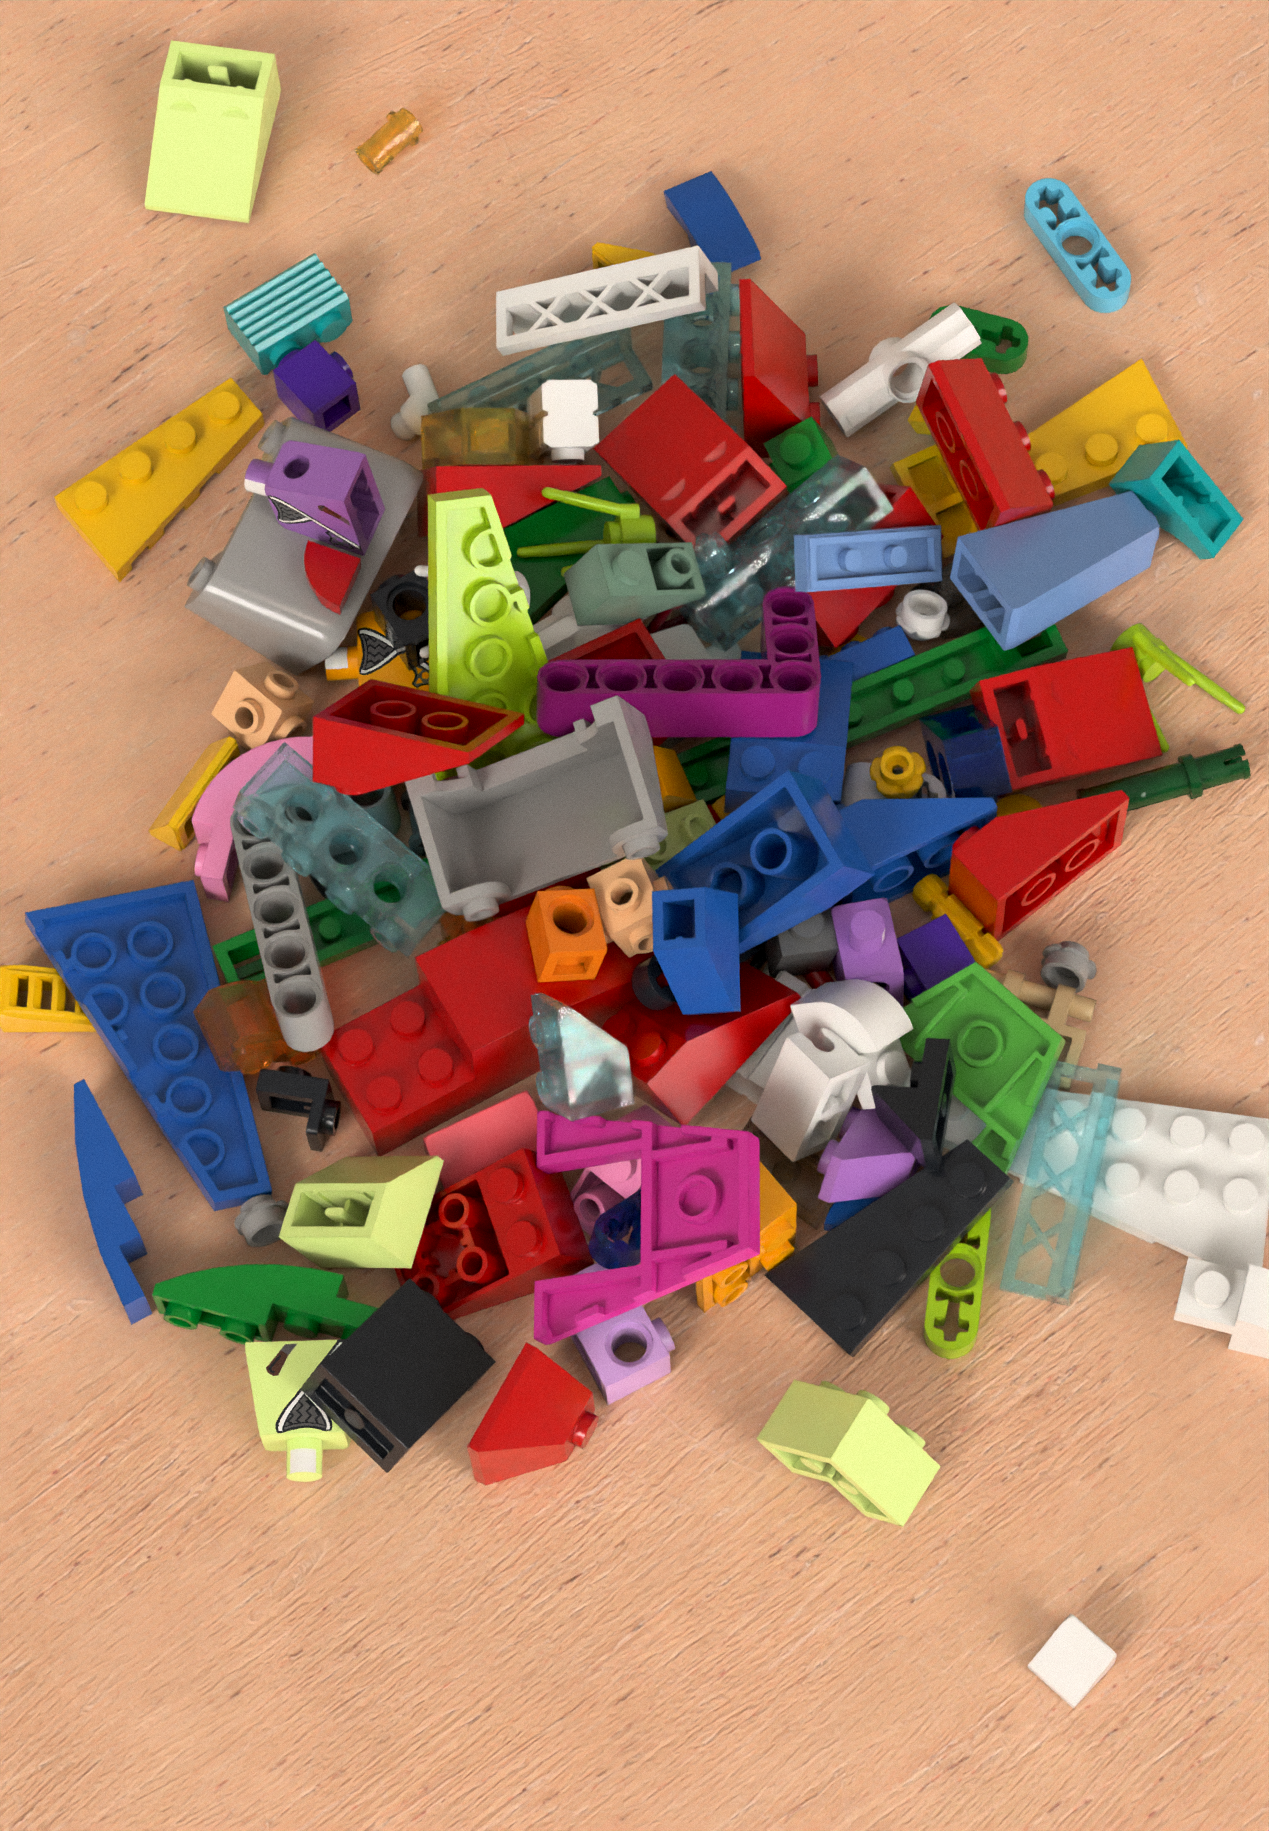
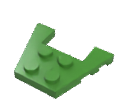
[899,962,1066,1175]

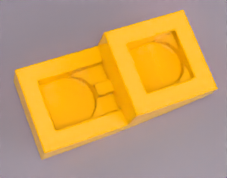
[890,444,978,560]

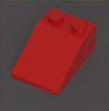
[739,279,821,458]
[417,465,601,538]
[312,679,524,795]
[948,790,1129,941]
[587,962,801,1125]

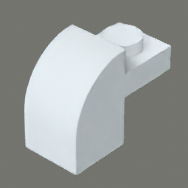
[790,979,914,1110]
[1173,1257,1269,1359]

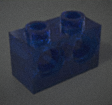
[919,704,1013,803]

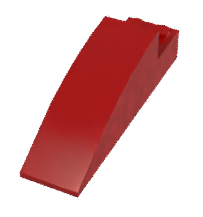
[320,884,758,1156]

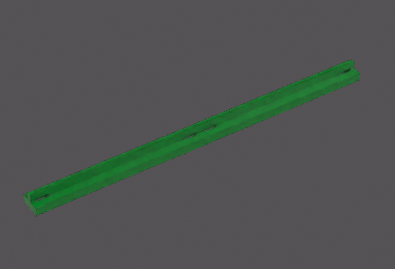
[212,624,1068,1003]

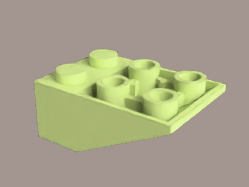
[145,40,281,223]

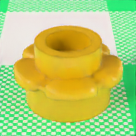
[869,746,926,799]

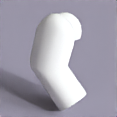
[391,364,442,441]

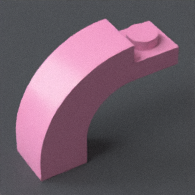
[191,736,314,902]

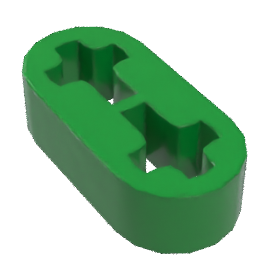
[929,305,1029,374]

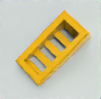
[0,965,97,1032]

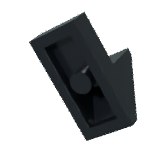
[871,1038,956,1172]

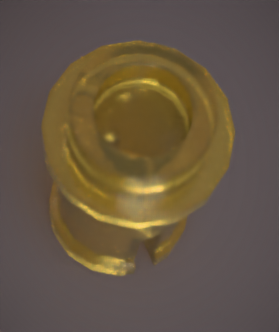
[355,108,423,175]

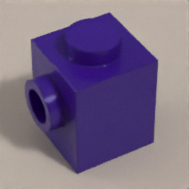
[273,339,361,432]
[897,914,976,1003]

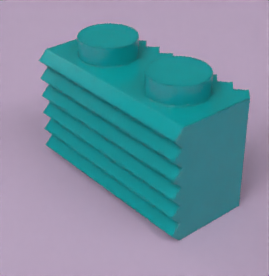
[223,253,353,375]

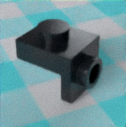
[256,1066,341,1152]

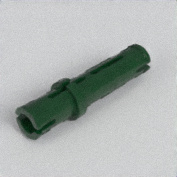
[1076,743,1251,812]

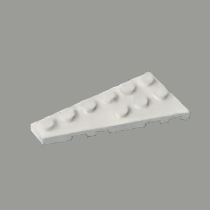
[943,1089,1269,1271]

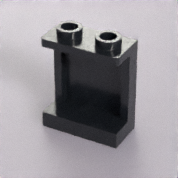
[301,1278,496,1473]

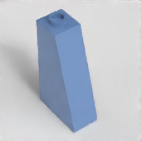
[950,491,1160,651]

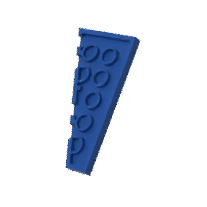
[25,880,272,1211]

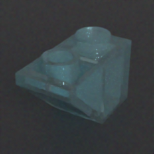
[529,993,635,1121]

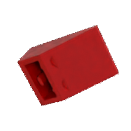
[593,374,787,570]
[969,647,1163,799]
[394,1147,594,1320]

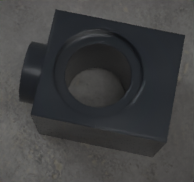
[370,570,429,671]

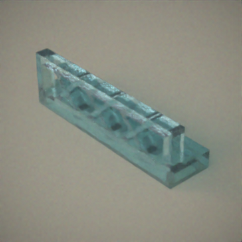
[427,327,653,466]
[1000,1061,1122,1306]

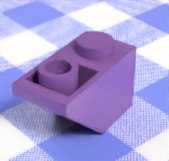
[817,1106,921,1203]

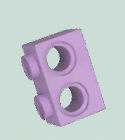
[570,1254,675,1405]

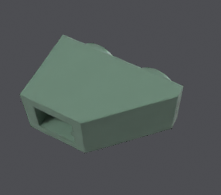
[564,542,706,626]

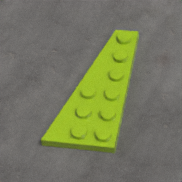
[428,488,560,781]

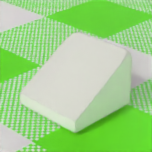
[1028,1614,1117,1709]

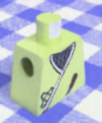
[245,1339,351,1482]

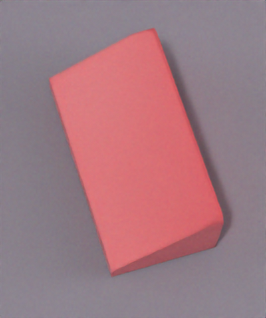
[423,1090,538,1189]

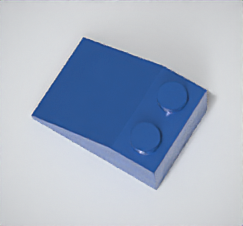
[724,651,854,813]
[655,770,875,955]
[832,797,998,907]

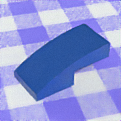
[663,171,761,278]

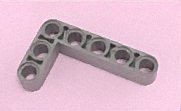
[230,782,401,1052]

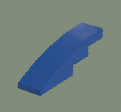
[74,1079,153,1325]

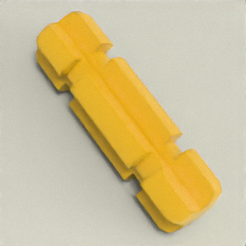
[912,874,1003,969]

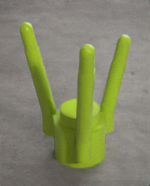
[517,487,656,577]
[1110,623,1245,753]

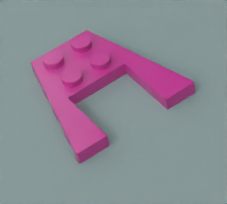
[534,1110,760,1345]

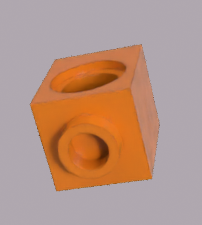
[526,886,607,982]

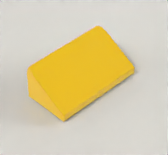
[148,736,241,852]

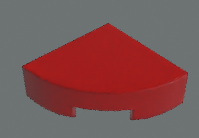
[304,540,361,615]

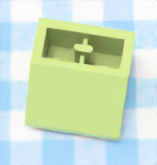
[279,1156,444,1268]

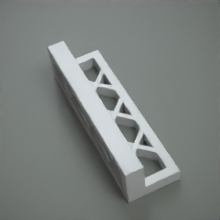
[496,246,718,356]

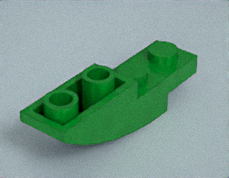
[152,1264,378,1345]

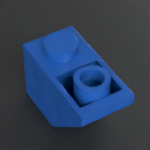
[652,887,741,1015]

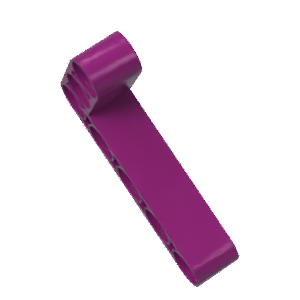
[536,586,821,737]

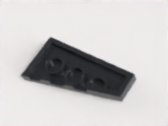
[765,1139,1014,1357]

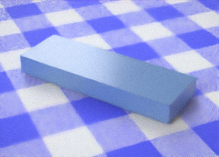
[794,525,942,592]

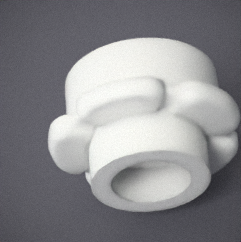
[895,590,950,641]

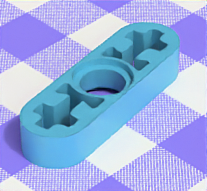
[1024,178,1131,313]

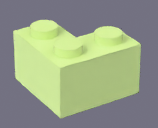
[756,1380,941,1527]

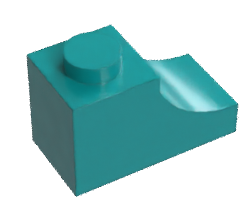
[1109,440,1244,560]

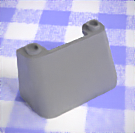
[184,417,424,676]
[405,695,668,921]

